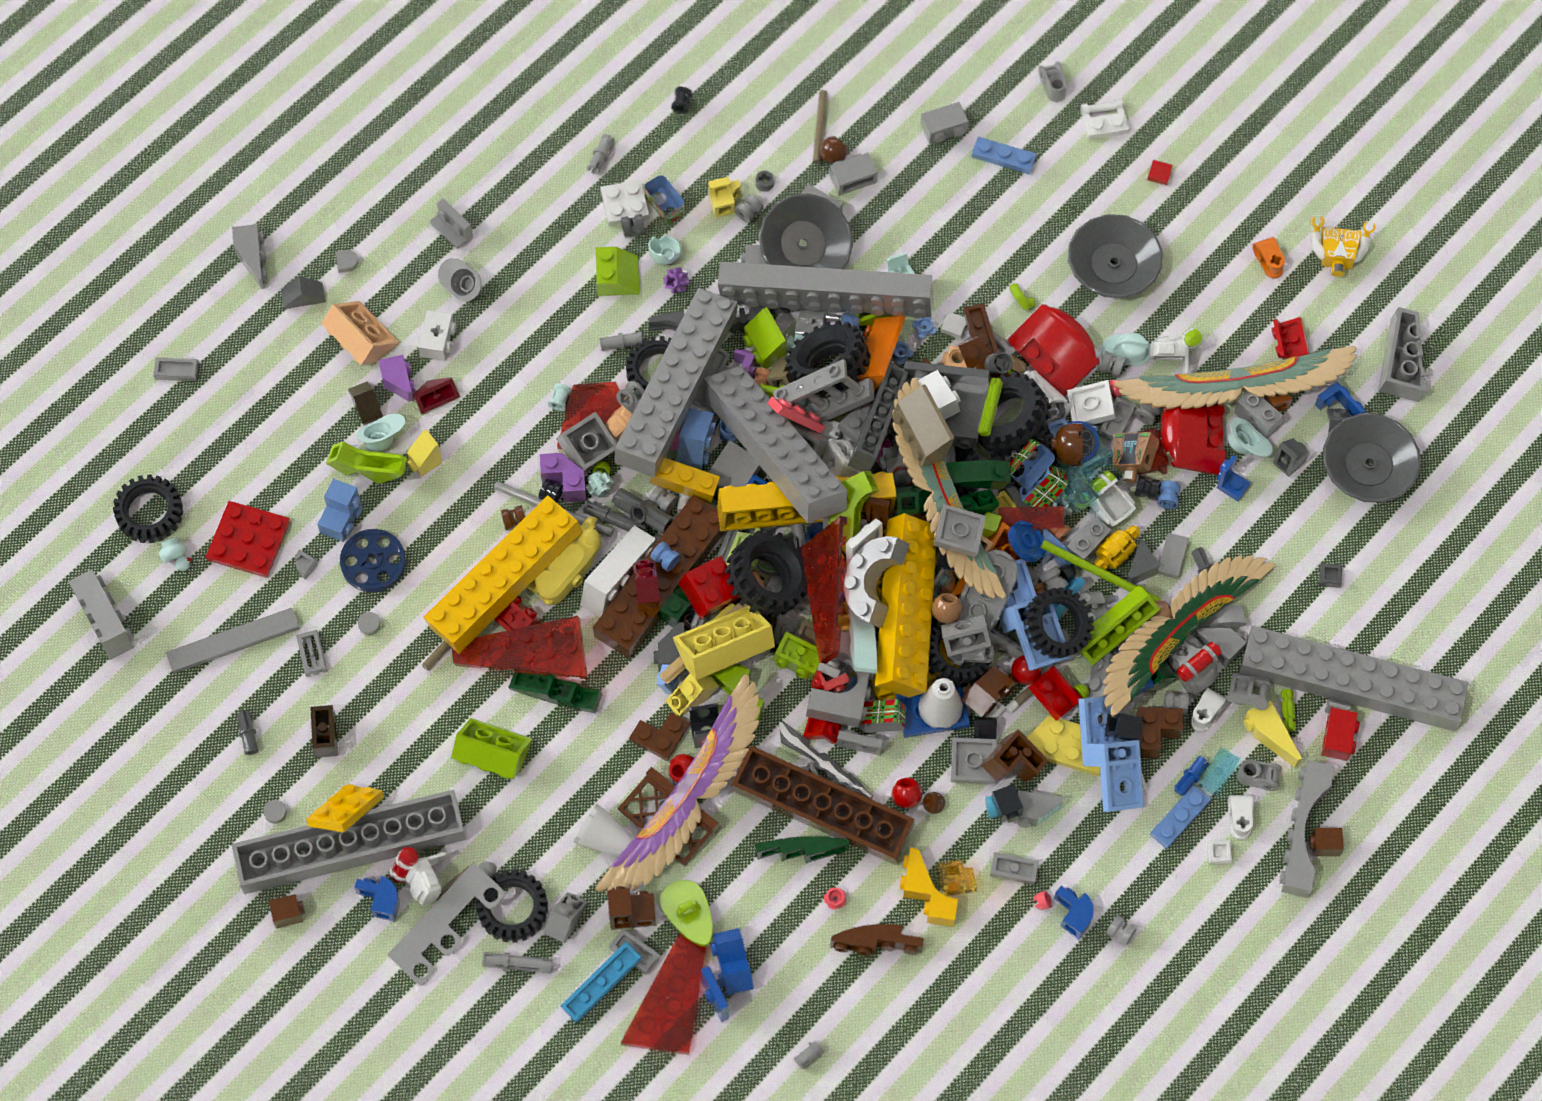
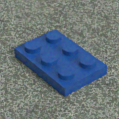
[896,684,970,738]

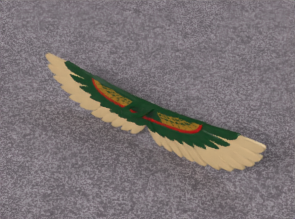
[1103,555,1275,717]

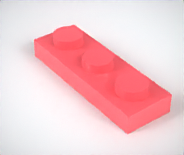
[767,397,826,434]

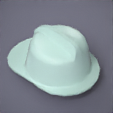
[1101,333,1150,366]
[356,414,406,452]
[1227,418,1273,457]

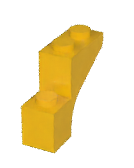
[900,847,958,927]

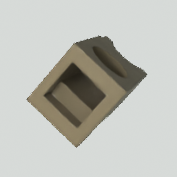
[767,355,793,387]

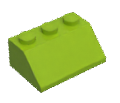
[451,718,532,779]

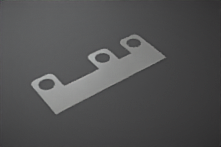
[388,862,505,985]

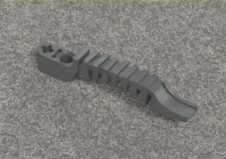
[649,306,800,333]

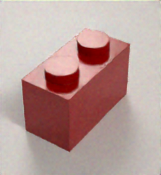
[1321,707,1360,761]

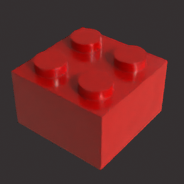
[678,556,740,619]

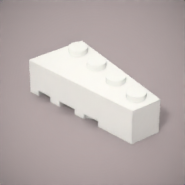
[580,525,656,618]

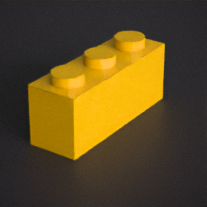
[650,458,720,504]

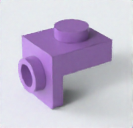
[734,349,756,379]

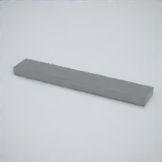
[166,607,299,674]

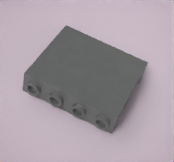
[890,361,991,449]

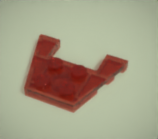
[557,381,622,449]

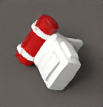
[389,847,447,906]

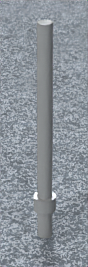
[494,481,614,537]

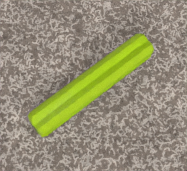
[978,378,1003,436]

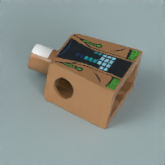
[1113,432,1160,483]

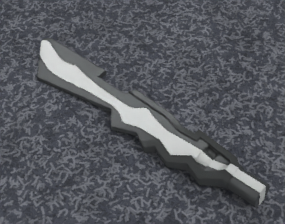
[779,721,873,799]

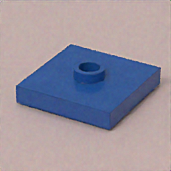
[701,966,729,1022]

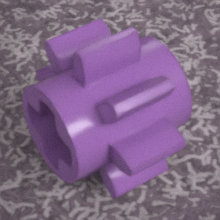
[663,267,690,294]

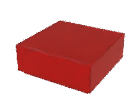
[1147,160,1173,185]

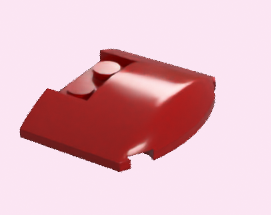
[1007,304,1100,397]
[1161,402,1226,475]

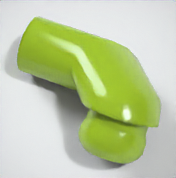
[1009,283,1035,310]

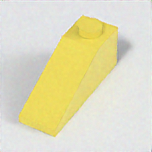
[1244,701,1302,768]

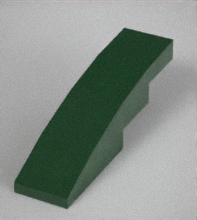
[508,668,603,714]
[755,836,850,863]

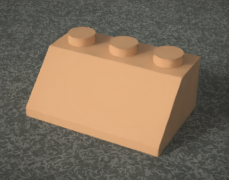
[321,301,399,365]

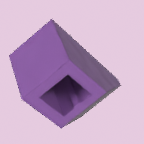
[378,355,416,402]

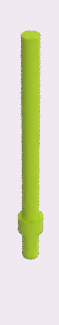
[1040,540,1161,602]

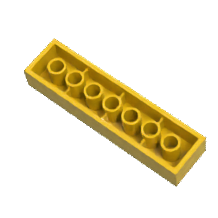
[717,472,896,531]
[423,495,583,654]
[875,513,936,697]

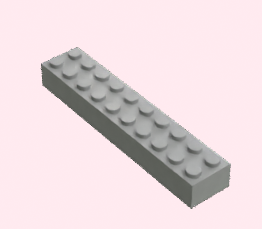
[718,262,933,318]
[614,288,738,478]
[704,366,847,523]
[1239,626,1469,731]
[232,789,466,894]

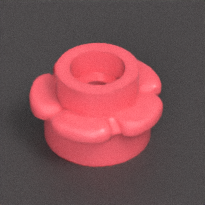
[824,888,846,910]

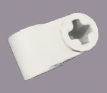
[1190,688,1227,732]
[1228,795,1253,840]

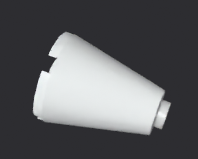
[1024,371,1070,424]
[919,678,963,728]
[573,803,634,858]

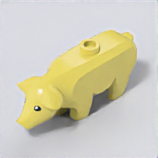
[526,517,602,606]

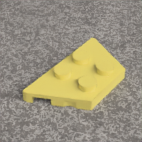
[1027,715,1100,776]

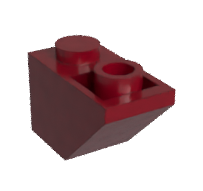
[633,559,660,604]

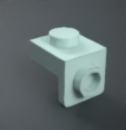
[886,252,915,274]

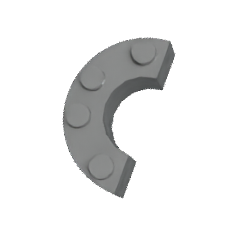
[844,536,909,628]

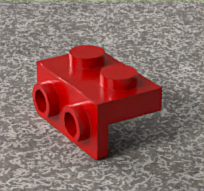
[1271,317,1310,360]
[811,670,850,693]

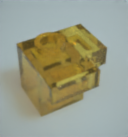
[937,860,977,896]

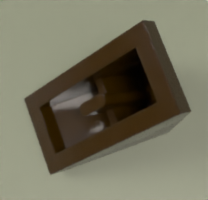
[348,381,383,425]

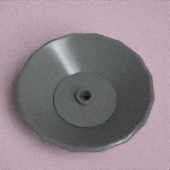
[759,193,853,269]
[1068,214,1163,298]
[1323,413,1421,503]

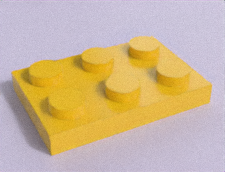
[306,784,384,832]

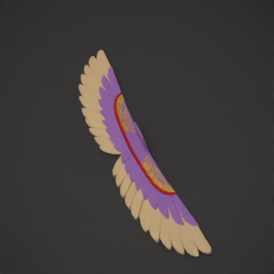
[595,674,760,895]

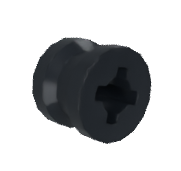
[538,479,563,503]

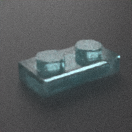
[1198,747,1240,797]

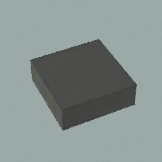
[1318,563,1342,588]

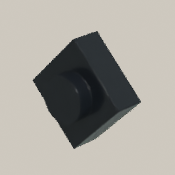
[974,717,997,739]

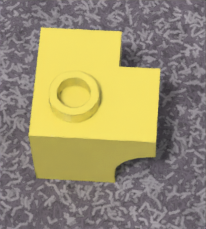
[708,177,741,218]

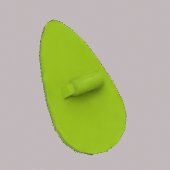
[659,880,713,946]

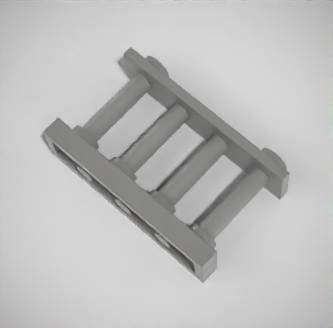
[773,359,875,423]

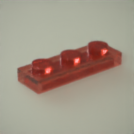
[999,506,1065,529]

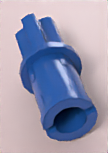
[1174,756,1209,796]

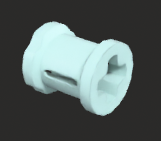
[548,384,572,411]

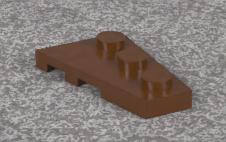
[958,336,1011,378]

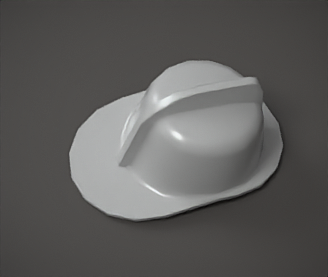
[438,258,482,302]

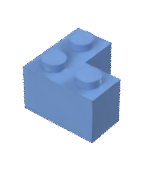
[677,408,716,470]
[317,479,363,542]

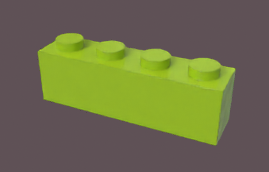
[1080,586,1161,666]

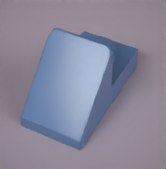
[1041,529,1075,567]

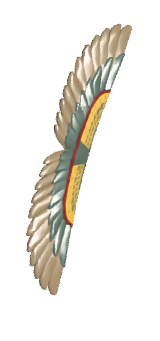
[1114,346,1357,409]
[892,378,1006,599]

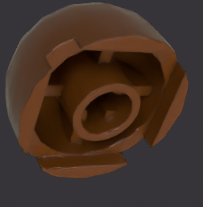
[1051,423,1083,466]

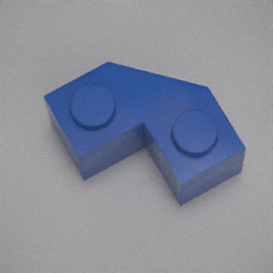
[710,928,754,995]

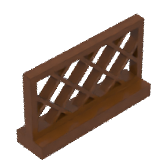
[617,767,721,866]

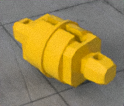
[1093,525,1140,570]

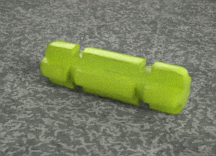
[1280,689,1296,732]

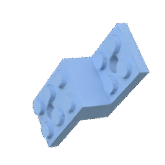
[999,559,1071,671]
[1078,696,1144,812]

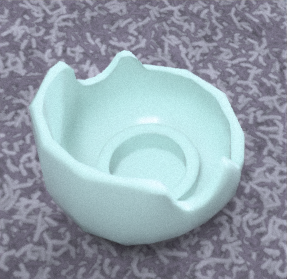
[648,235,681,265]

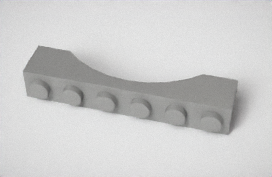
[1279,760,1335,898]

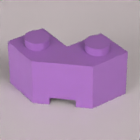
[540,453,586,502]

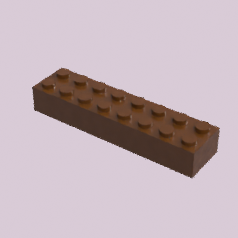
[593,494,726,659]
[731,745,914,865]

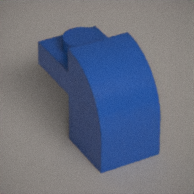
[354,876,400,922]
[1054,885,1094,940]

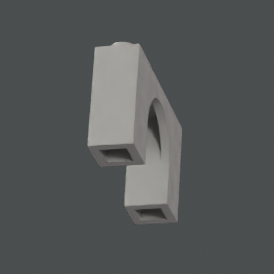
[806,627,878,727]

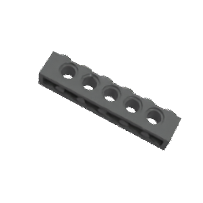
[847,363,908,472]

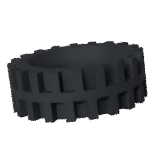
[785,321,871,397]
[978,372,1052,456]
[725,530,812,618]

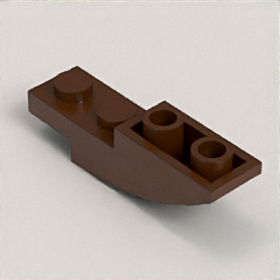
[830,924,924,956]

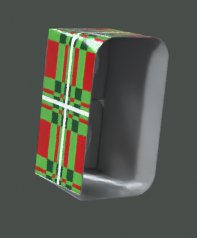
[858,699,906,733]

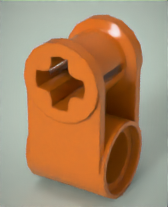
[1253,237,1285,279]

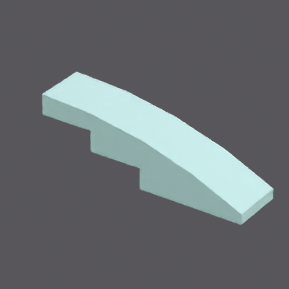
[848,606,877,673]

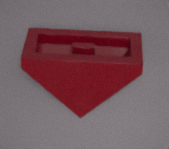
[413,377,460,414]

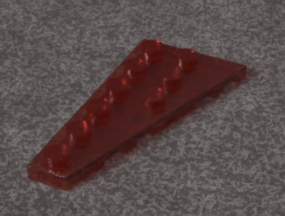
[801,516,847,664]
[452,615,588,679]
[621,933,707,1055]

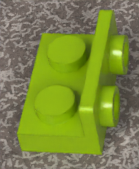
[771,631,823,680]

